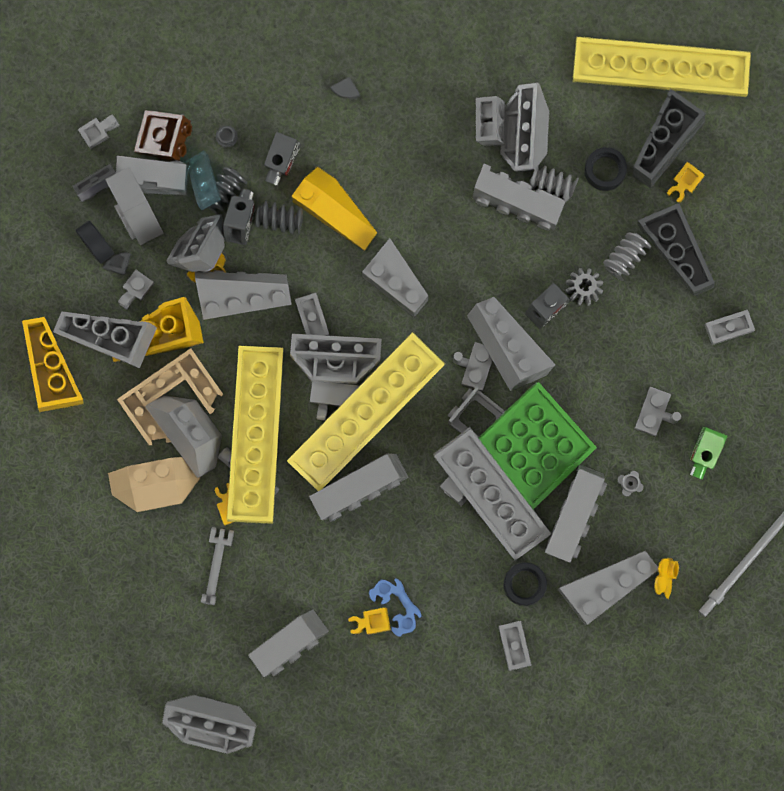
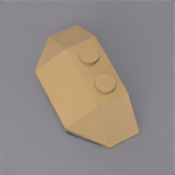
[108,457,200,512]

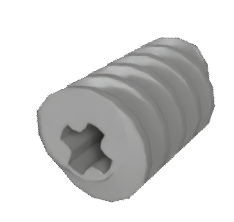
[530,165,579,203]
[603,232,652,281]

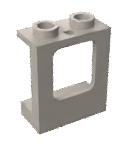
[448,386,505,437]

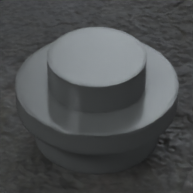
[216,126,238,148]

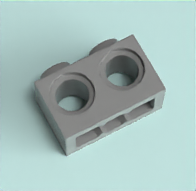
[476,96,505,146]

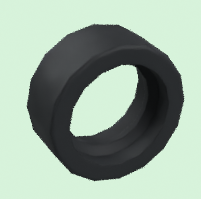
[584,147,627,191]
[75,221,114,264]
[503,562,547,606]

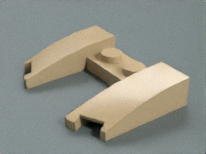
[117,348,223,445]

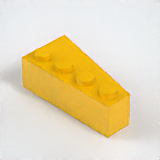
[22,317,84,412]

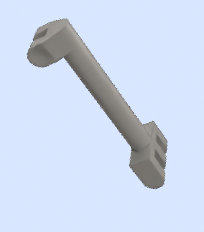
[201,527,234,605]

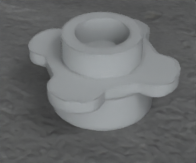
[618,471,643,496]

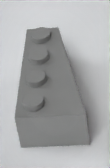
[467,297,555,391]

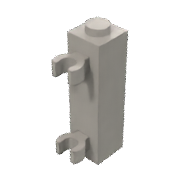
[310,382,359,421]

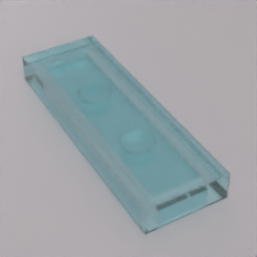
[186,151,221,210]

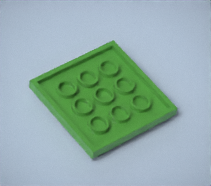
[478,382,597,509]

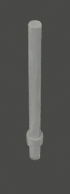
[699,512,784,617]

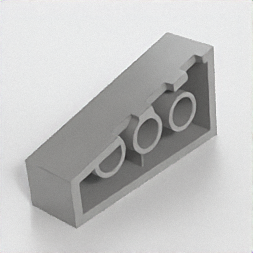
[473,164,565,230]
[195,270,292,320]
[53,312,157,368]
[309,454,409,522]
[545,464,607,562]
[557,551,658,625]

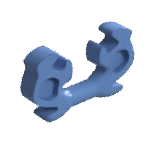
[369,579,421,637]

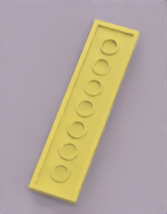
[573,37,751,97]
[287,332,445,491]
[227,346,284,524]

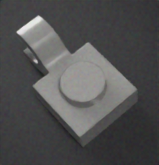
[78,114,119,149]
[118,270,154,310]

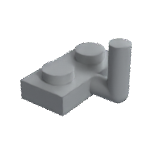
[453,342,492,391]
[634,387,681,436]

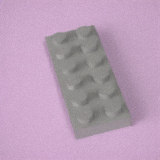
[434,427,551,560]

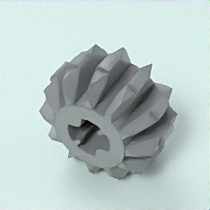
[566,268,603,306]

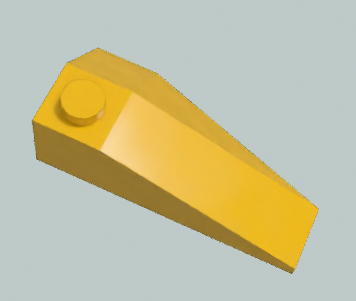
[291,167,377,251]
[112,297,204,362]

